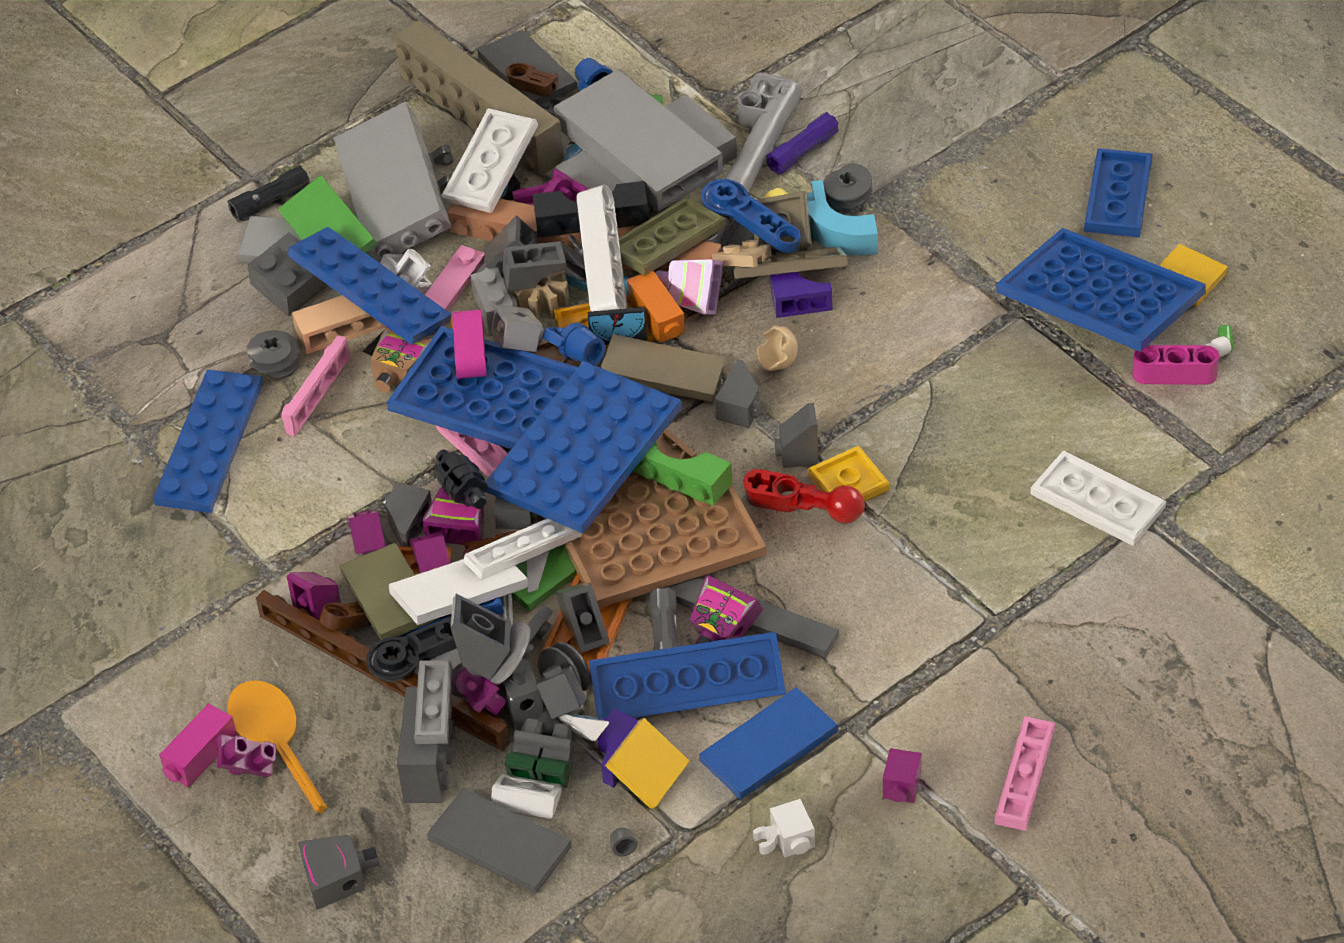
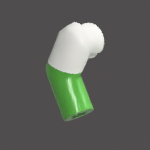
[1206,325,1234,357]

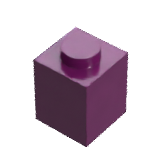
[883,748,922,803]

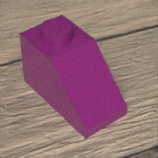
[347,509,385,556]
[409,532,450,574]
[286,572,341,620]

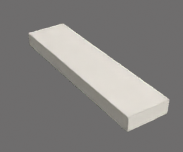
[464,519,582,580]

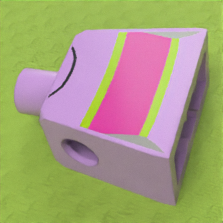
[656,260,724,315]

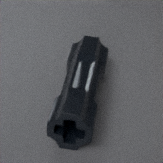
[227,165,310,222]

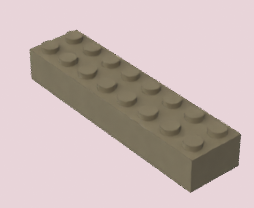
[395,20,564,177]

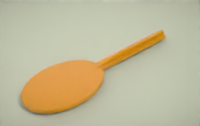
[228,680,327,814]

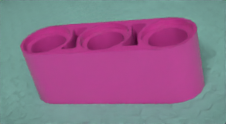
[452,309,487,379]
[1132,345,1219,385]

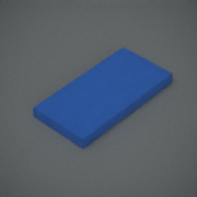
[1084,148,1153,237]
[699,687,838,800]

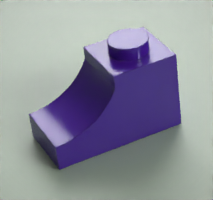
[770,272,833,318]
[597,709,639,788]

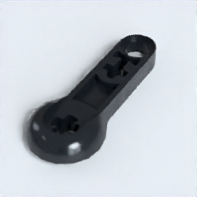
[366,606,487,682]

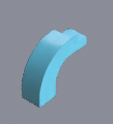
[807,180,878,255]

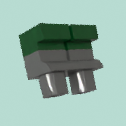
[504,718,575,788]

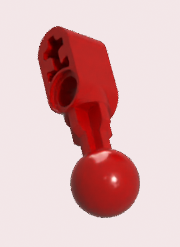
[743,469,865,524]

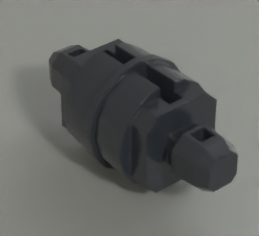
[434,449,488,509]

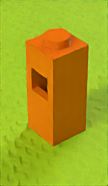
[627,271,685,343]

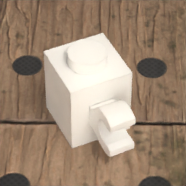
[753,799,815,857]

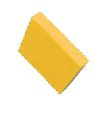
[1159,243,1228,307]
[808,445,890,501]
[605,718,690,809]

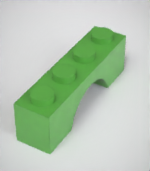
[633,441,733,506]

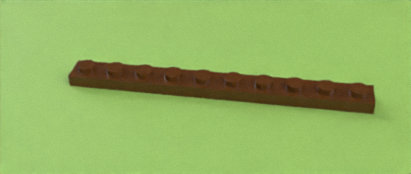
[256,590,510,752]

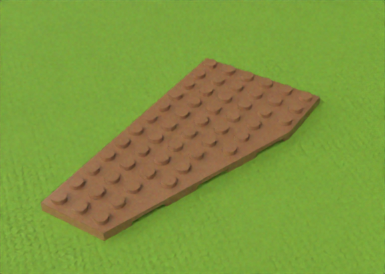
[526,339,767,608]

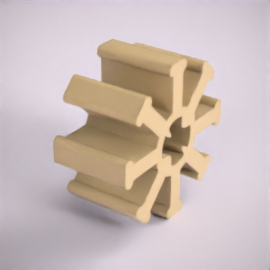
[513,271,570,321]

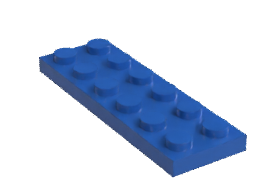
[288,227,452,345]
[153,369,263,513]
[589,632,786,719]

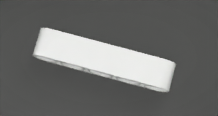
[577,184,627,311]

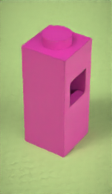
[159,703,237,787]

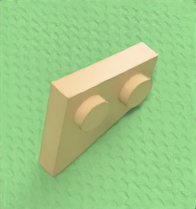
[712,240,772,267]

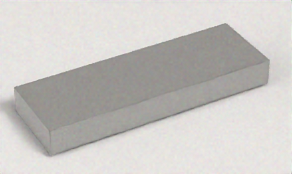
[414,660,452,744]

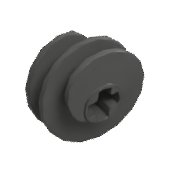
[823,163,872,210]
[558,234,587,282]
[247,330,301,379]
[538,642,591,691]

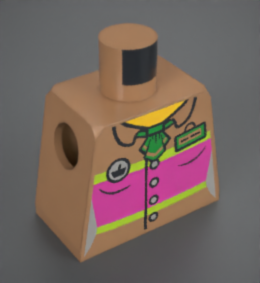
[371,327,431,393]

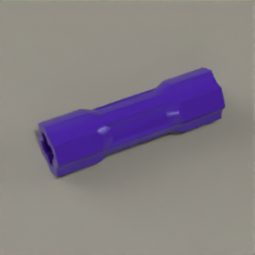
[766,112,839,175]

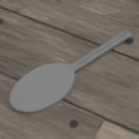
[490,593,530,684]

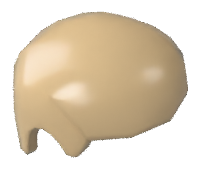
[757,326,798,371]

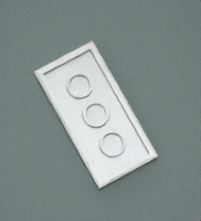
[441,108,538,213]
[1030,450,1166,546]
[389,559,528,625]

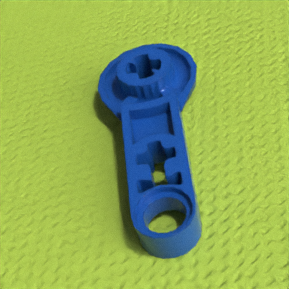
[701,179,801,253]

